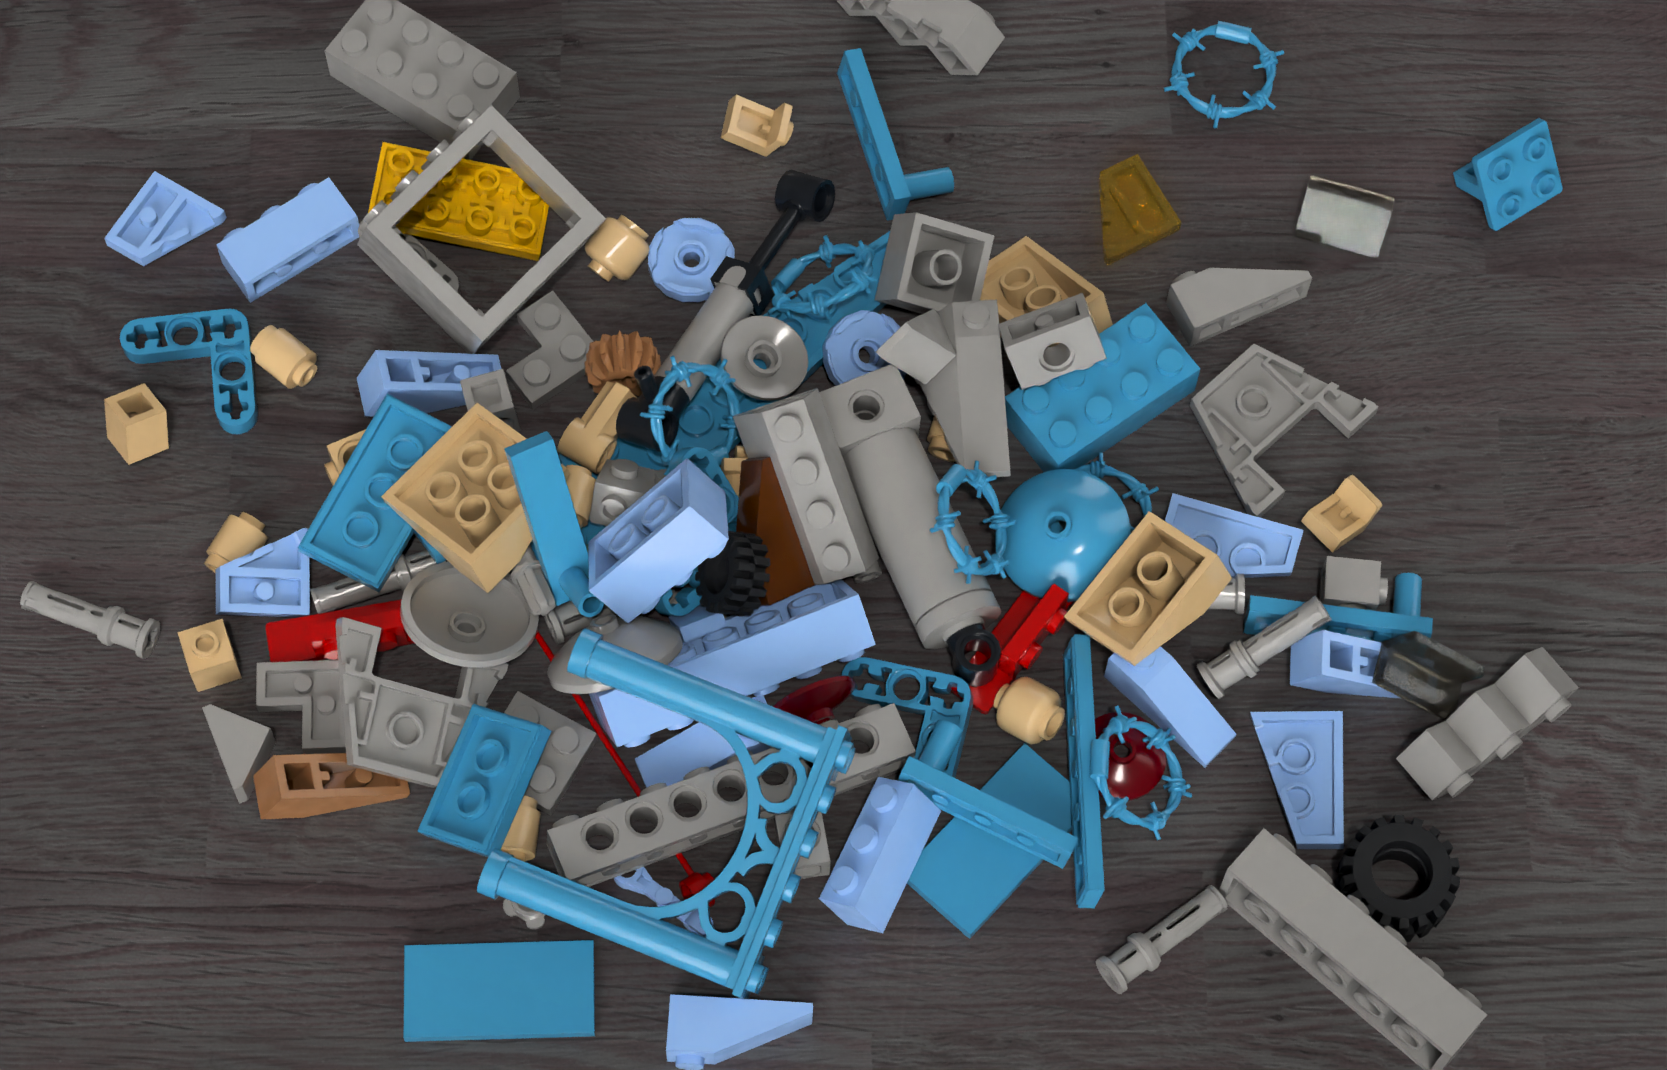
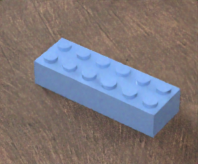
[589,579,876,748]

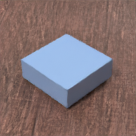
[668,604,727,643]

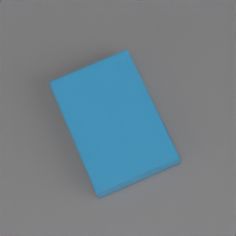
[418,704,552,857]

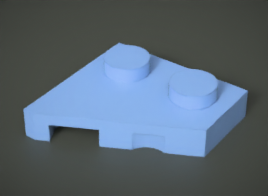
[104,171,227,266]

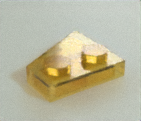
[1099,154,1182,266]

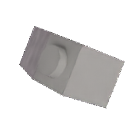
[1166,268,1312,346]

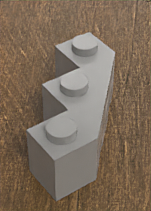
[836,0,1005,75]
[1396,647,1579,801]

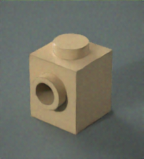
[104,383,169,465]

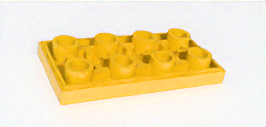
[368,142,549,261]

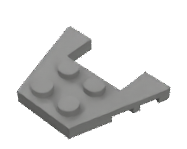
[1190,344,1378,518]
[335,617,509,788]

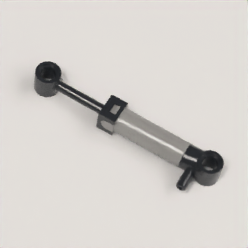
[616,170,835,452]

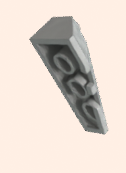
[914,299,1010,477]

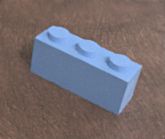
[216,177,359,303]
[819,777,941,933]

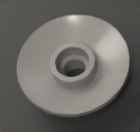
[720,315,808,401]

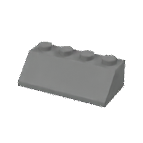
[733,388,879,585]

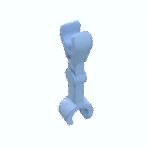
[614,867,714,937]

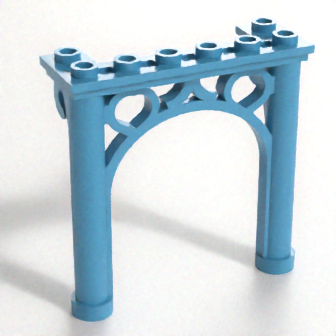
[477,628,856,999]

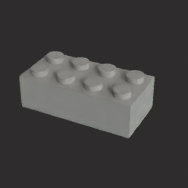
[324,0,520,160]

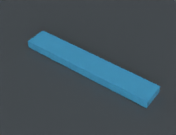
[1063,634,1105,908]

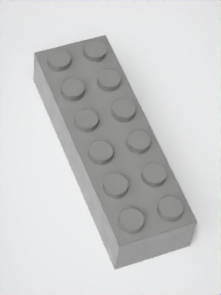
[1219,828,1487,1070]

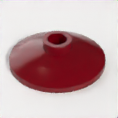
[773,676,856,724]
[1095,712,1167,801]

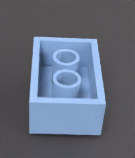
[588,458,729,624]

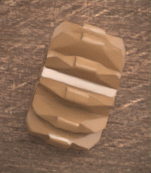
[584,330,661,396]

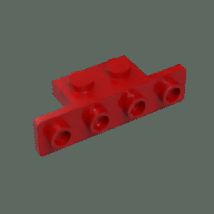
[951,583,1073,715]
[265,599,415,662]

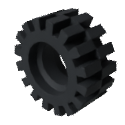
[695,531,770,616]

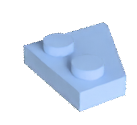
[215,528,310,618]

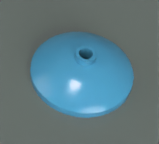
[995,469,1131,602]

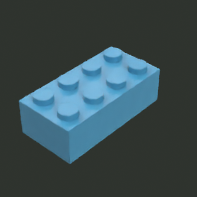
[1005,303,1200,472]

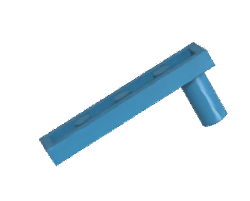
[837,48,954,221]
[504,431,604,617]
[1243,573,1433,652]
[898,720,1079,869]

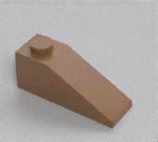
[253,753,410,819]

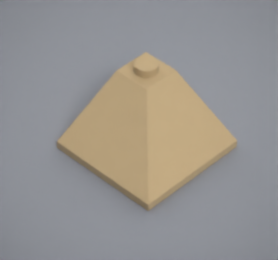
[381,403,570,593]

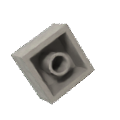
[875,212,994,314]

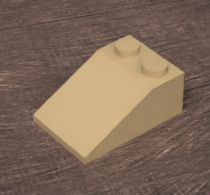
[980,236,1113,347]
[1064,511,1232,666]

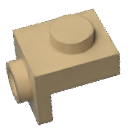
[721,94,794,157]
[1301,475,1382,553]

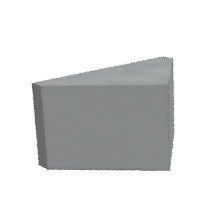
[876,309,956,385]
[202,704,276,804]

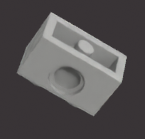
[998,293,1107,390]

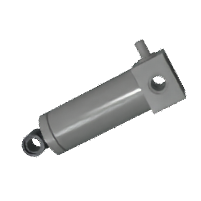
[819,364,1002,687]

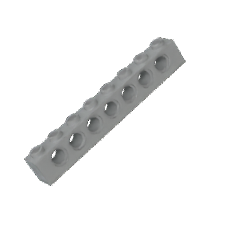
[547,703,916,887]

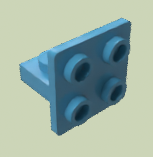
[1453,118,1563,231]

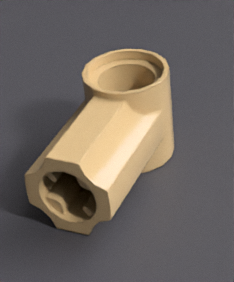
[557,381,637,474]

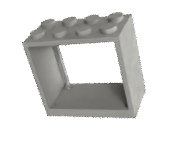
[357,105,606,354]

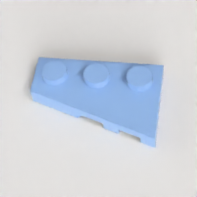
[1165,493,1304,578]
[1250,711,1344,849]

